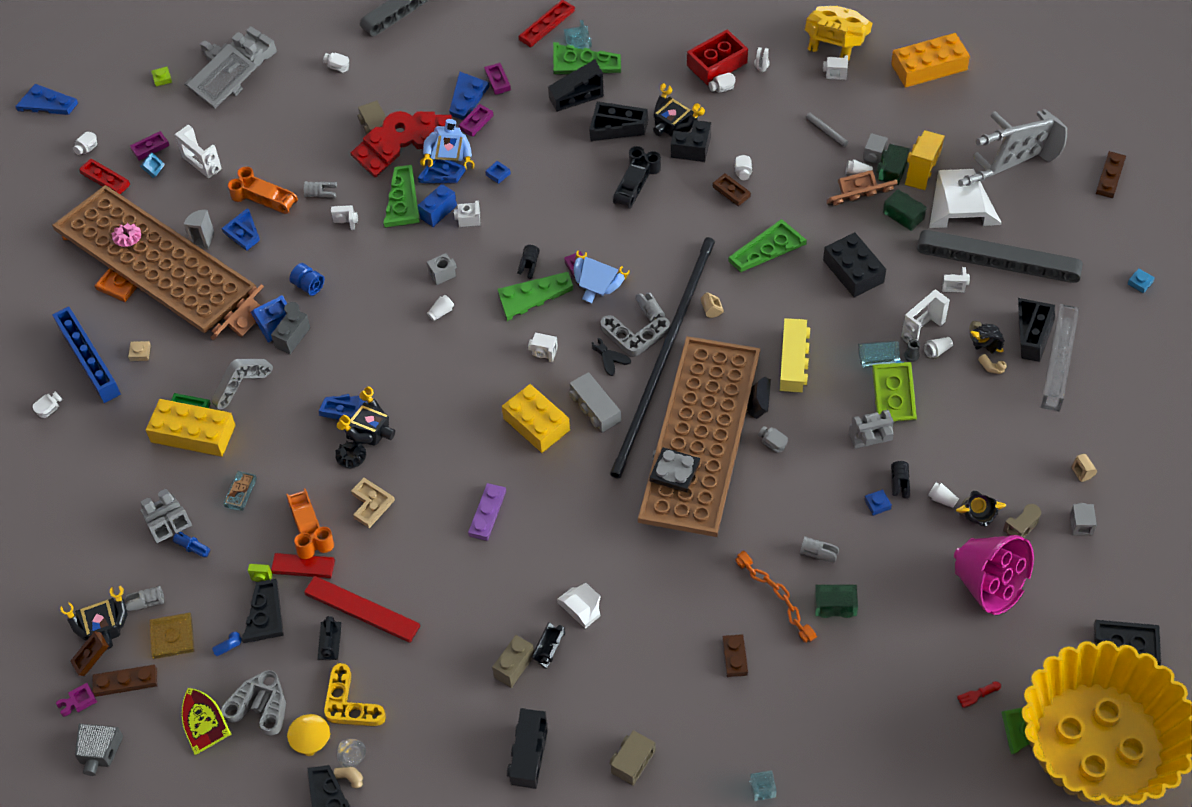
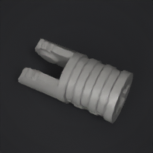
[304,181,337,198]
[635,292,665,323]
[800,536,839,563]
[125,586,164,611]

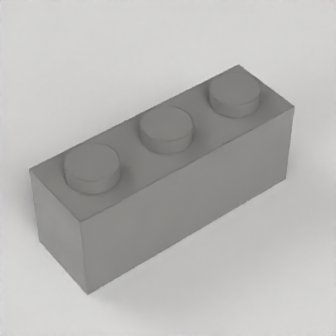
[569,372,621,433]

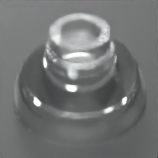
[336,738,366,767]

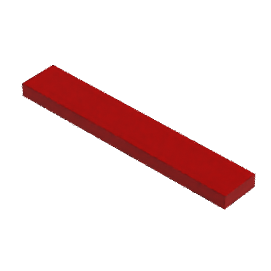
[304,576,420,643]

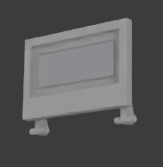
[184,43,257,109]

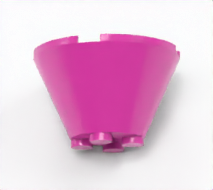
[954,535,1034,615]

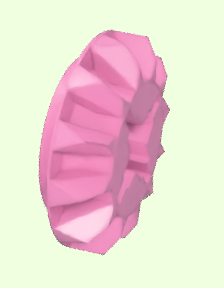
[112,223,141,247]

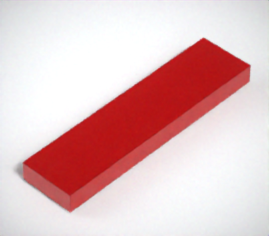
[518,0,575,47]

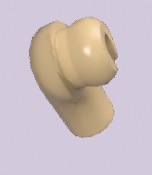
[978,354,1007,374]
[334,767,363,788]

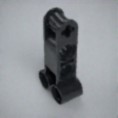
[613,146,661,209]

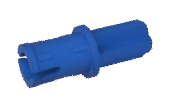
[173,531,210,557]

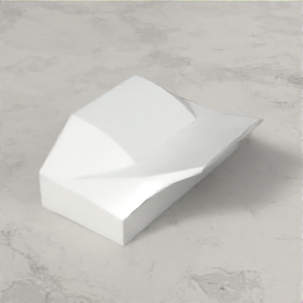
[557,583,601,629]

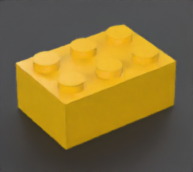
[502,384,570,453]

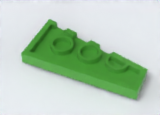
[553,42,621,74]
[384,165,420,228]
[728,219,807,272]
[498,272,573,321]

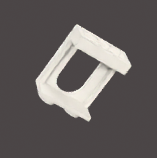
[175,125,222,179]
[901,289,950,343]

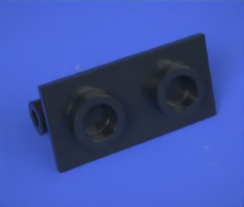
[317,616,342,660]
[532,622,566,669]

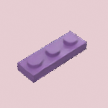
[468,483,506,541]

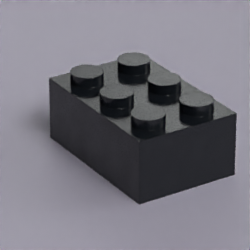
[823,232,886,298]

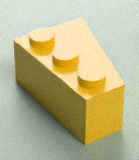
[905,130,945,190]

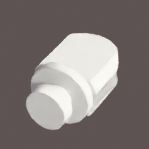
[754,47,770,72]
[323,53,349,73]
[709,73,735,93]
[73,132,98,155]
[735,155,752,180]
[33,391,63,419]

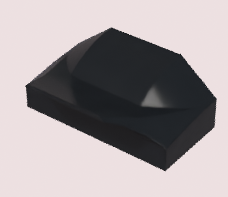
[747,377,771,419]

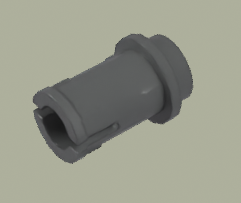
[904,339,920,362]

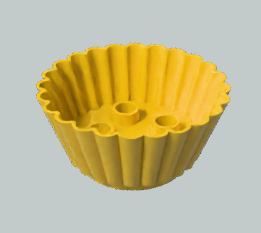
[1022,641,1192,805]

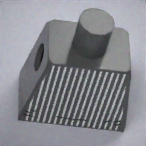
[75,724,123,776]

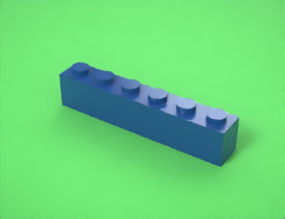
[52,306,121,403]

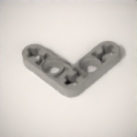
[601,315,670,357]
[212,359,273,410]

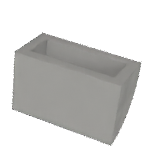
[184,210,215,249]

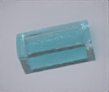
[858,341,900,367]

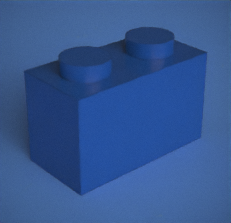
[418,184,457,227]

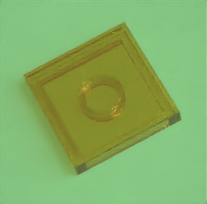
[150,613,194,659]

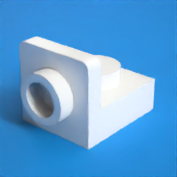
[331,205,358,230]
[942,267,970,292]

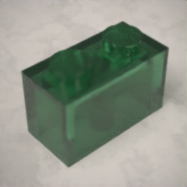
[877,144,910,186]
[883,189,927,231]
[814,585,858,618]

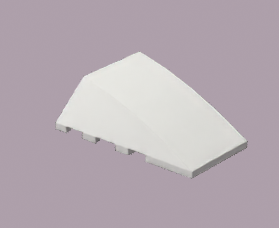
[929,169,1002,228]

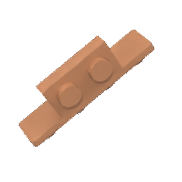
[826,170,898,206]
[211,284,264,340]

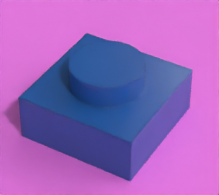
[485,161,511,184]
[864,489,892,516]

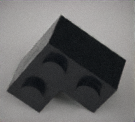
[671,120,711,162]

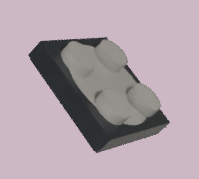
[649,447,700,493]

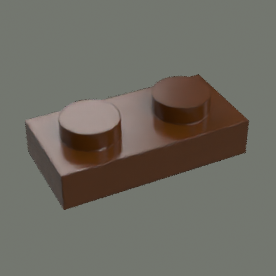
[713,173,751,206]
[70,631,109,676]
[722,634,748,677]

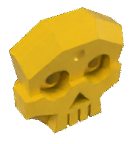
[805,6,872,61]

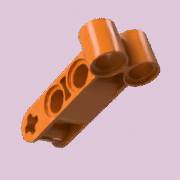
[228,166,298,214]
[286,488,334,559]

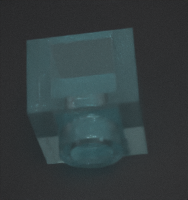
[750,770,777,801]

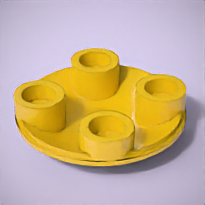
[287,714,331,756]

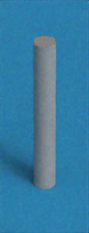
[806,113,848,147]

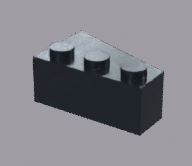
[548,59,604,112]
[589,101,649,141]
[1018,298,1055,362]
[507,708,548,789]

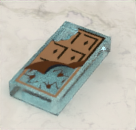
[223,471,257,511]

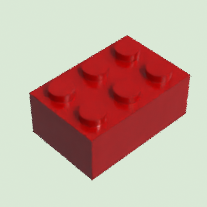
[687,29,748,86]

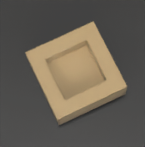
[128,341,151,361]

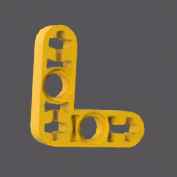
[324,663,386,726]

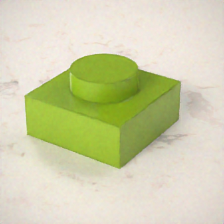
[151,66,172,87]
[248,564,273,582]

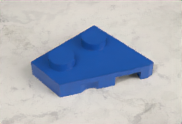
[418,159,466,183]
[250,295,287,343]
[319,394,366,420]

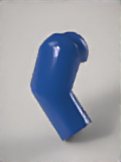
[212,632,242,656]

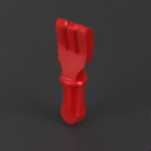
[957,681,1001,708]

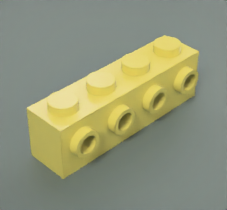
[780,318,810,393]

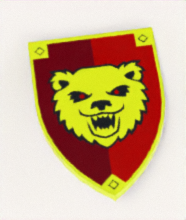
[182,688,231,755]

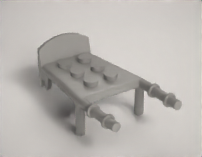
[958,109,1067,187]

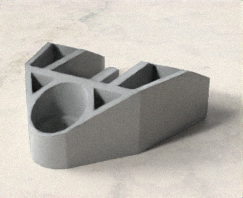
[221,670,286,735]

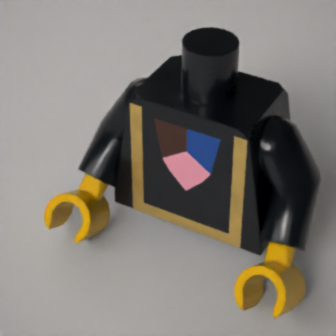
[653,83,705,137]
[337,386,395,446]
[61,586,128,650]

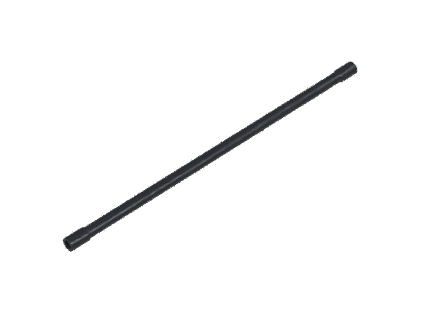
[610,237,715,479]

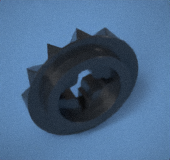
[335,441,366,468]

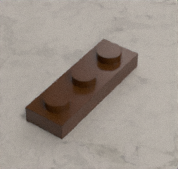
[1096,151,1126,198]
[93,664,157,697]

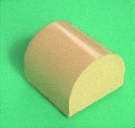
[701,292,724,318]
[1071,454,1097,482]

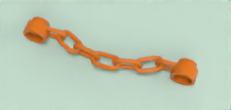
[735,550,817,643]

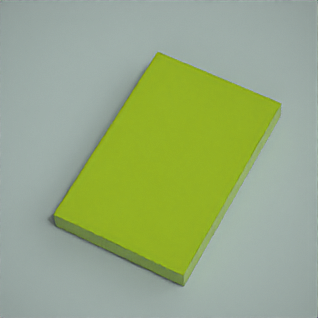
[872,362,917,422]

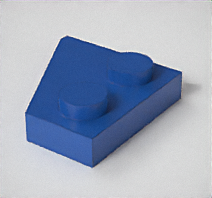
[222,208,260,251]

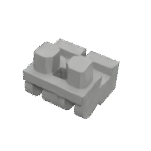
[230,26,277,66]
[849,410,894,449]
[140,489,192,543]

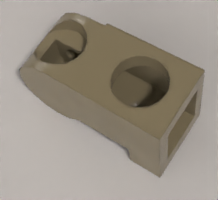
[1003,504,1041,538]

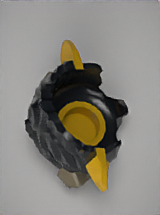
[969,321,1005,354]
[956,491,1006,527]

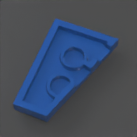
[449,72,490,120]
[15,84,78,115]

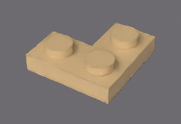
[351,478,395,528]

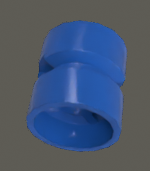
[290,263,325,296]

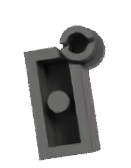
[271,302,311,354]

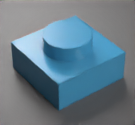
[140,153,165,178]
[1128,269,1155,293]

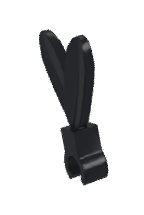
[592,338,631,376]

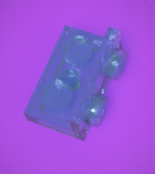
[564,20,592,49]

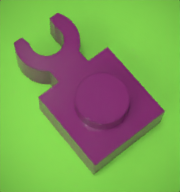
[56,683,97,717]

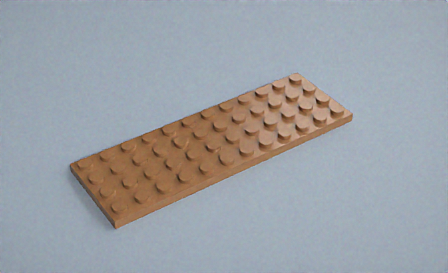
[52,185,256,334]
[638,336,761,537]

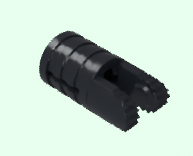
[517,245,540,279]
[891,461,910,499]

